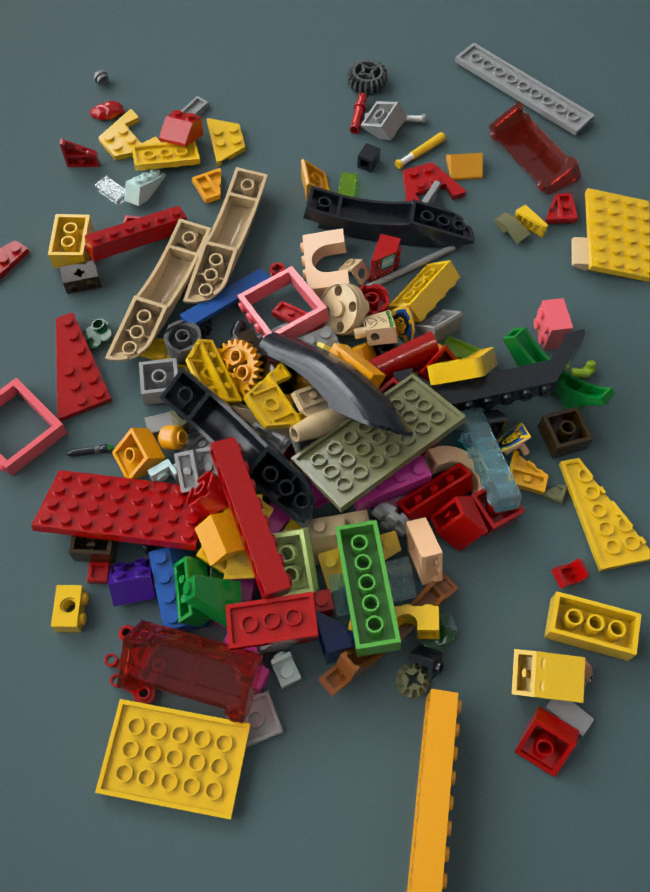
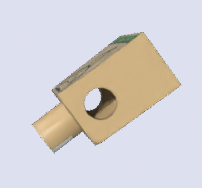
[354,310,398,346]

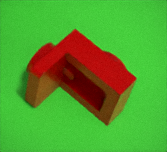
[551,558,590,589]

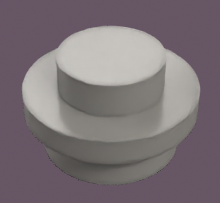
[94,70,109,85]

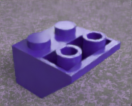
[108,558,156,607]

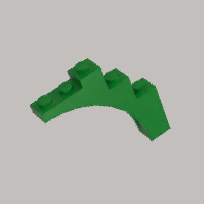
[502,327,615,410]

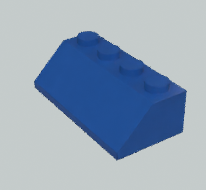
[148,547,209,638]

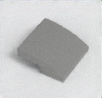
[174,447,218,493]

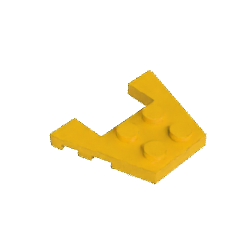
[98,109,161,161]
[243,362,306,430]

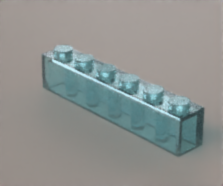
[457,407,522,513]

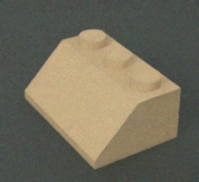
[308,510,369,566]

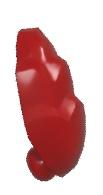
[90,101,125,120]

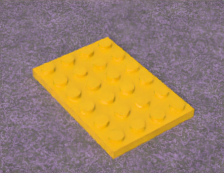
[585,188,650,282]
[95,699,251,820]

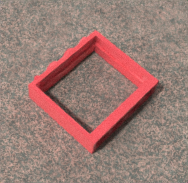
[237,266,330,338]
[0,377,67,476]

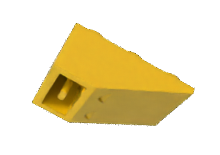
[512,649,586,703]

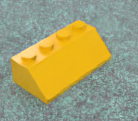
[389,260,460,322]

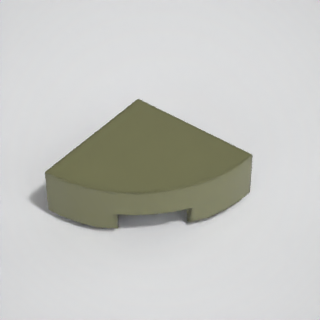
[542,485,568,505]

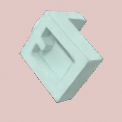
[147,459,179,483]
[271,651,301,689]

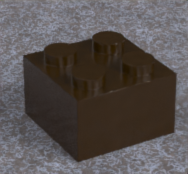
[537,406,593,459]

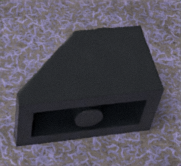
[476,409,509,441]

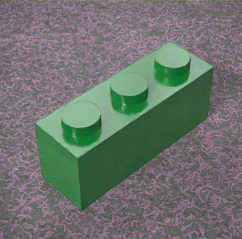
[173,556,211,627]

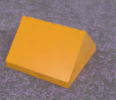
[446,153,483,180]
[301,159,330,201]
[195,512,245,567]

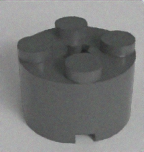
[164,320,202,365]

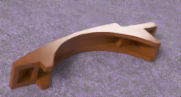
[318,573,459,698]

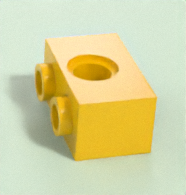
[51,585,89,632]

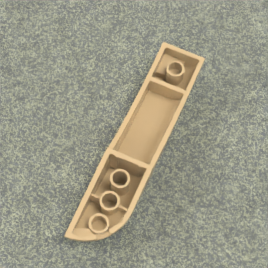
[183,167,268,304]
[105,218,211,361]

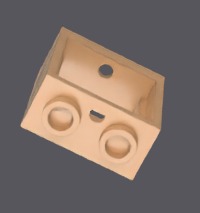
[406,517,443,585]

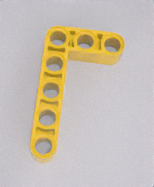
[427,347,498,385]

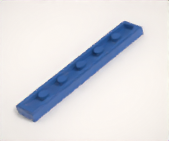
[180,268,270,325]

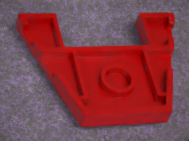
[403,162,466,201]

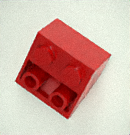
[430,496,488,551]

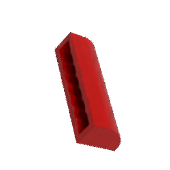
[368,331,439,389]

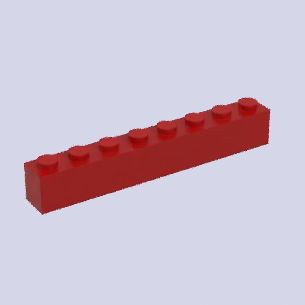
[210,437,292,599]

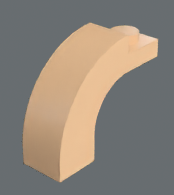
[423,446,489,493]

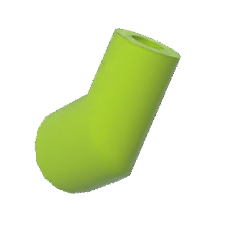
[571,360,596,378]

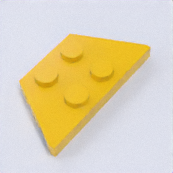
[206,118,246,167]

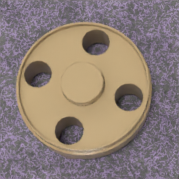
[321,283,369,336]

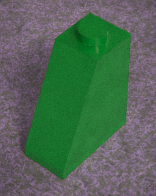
[183,575,241,628]

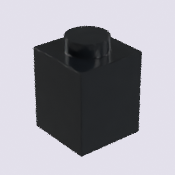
[357,143,381,173]

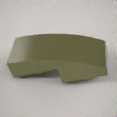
[494,212,531,244]

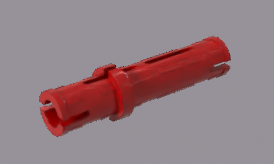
[350,93,368,134]

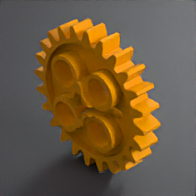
[217,339,263,400]

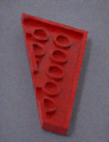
[56,312,112,422]

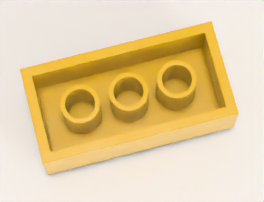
[544,591,641,661]

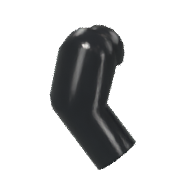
[230,319,246,337]

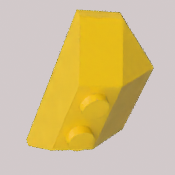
[185,339,242,403]

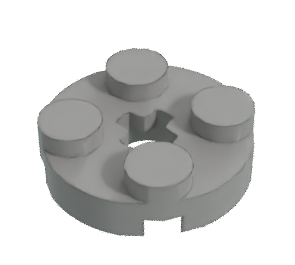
[372,502,410,537]

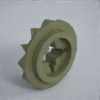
[395,662,430,698]

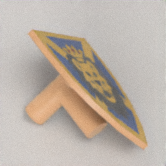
[391,304,415,344]
[488,422,531,456]

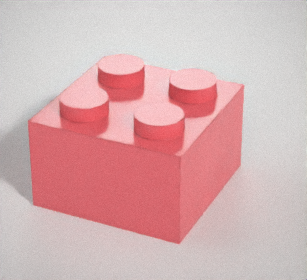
[533,298,573,351]

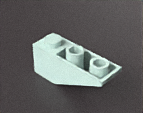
[124,169,166,206]

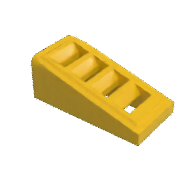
[514,205,548,238]

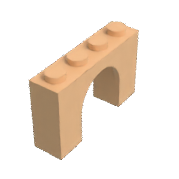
[300,228,350,299]

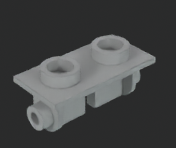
[253,422,292,454]

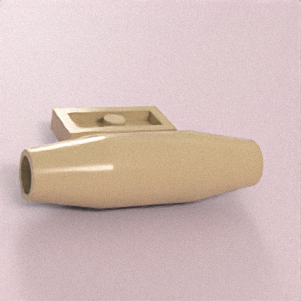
[289,385,349,442]

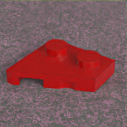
[60,139,100,167]
[545,193,578,224]

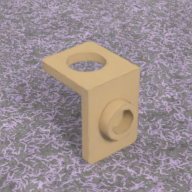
[338,259,370,285]

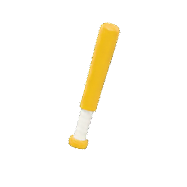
[395,132,446,169]

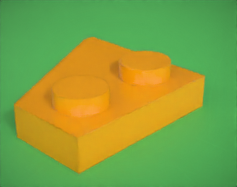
[192,168,221,204]
[506,450,549,495]

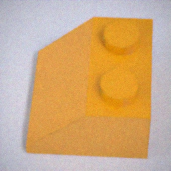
[112,428,166,479]

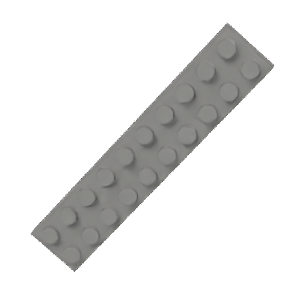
[455,43,595,136]

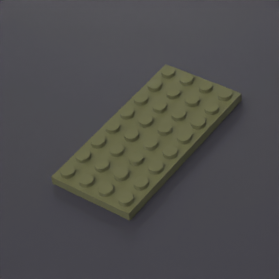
[291,373,466,513]

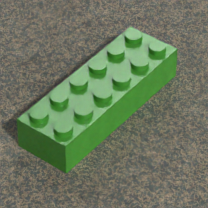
[335,520,401,657]

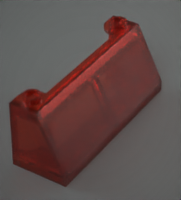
[488,101,581,195]
[117,620,265,724]

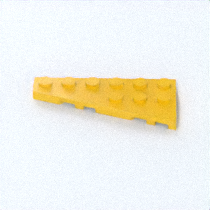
[559,458,650,572]

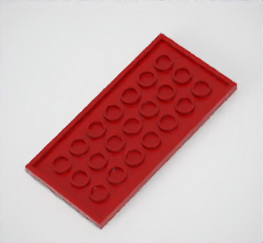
[31,470,206,551]

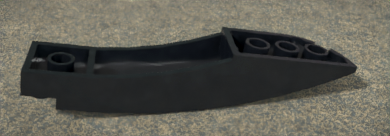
[303,186,475,246]
[257,332,413,436]
[159,367,315,528]

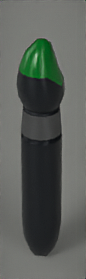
[66,444,114,457]

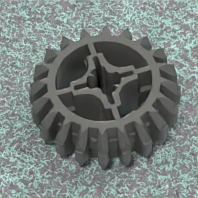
[347,59,388,95]

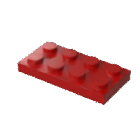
[225,592,319,651]

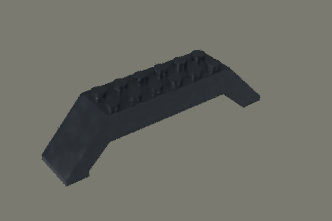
[393,329,585,414]

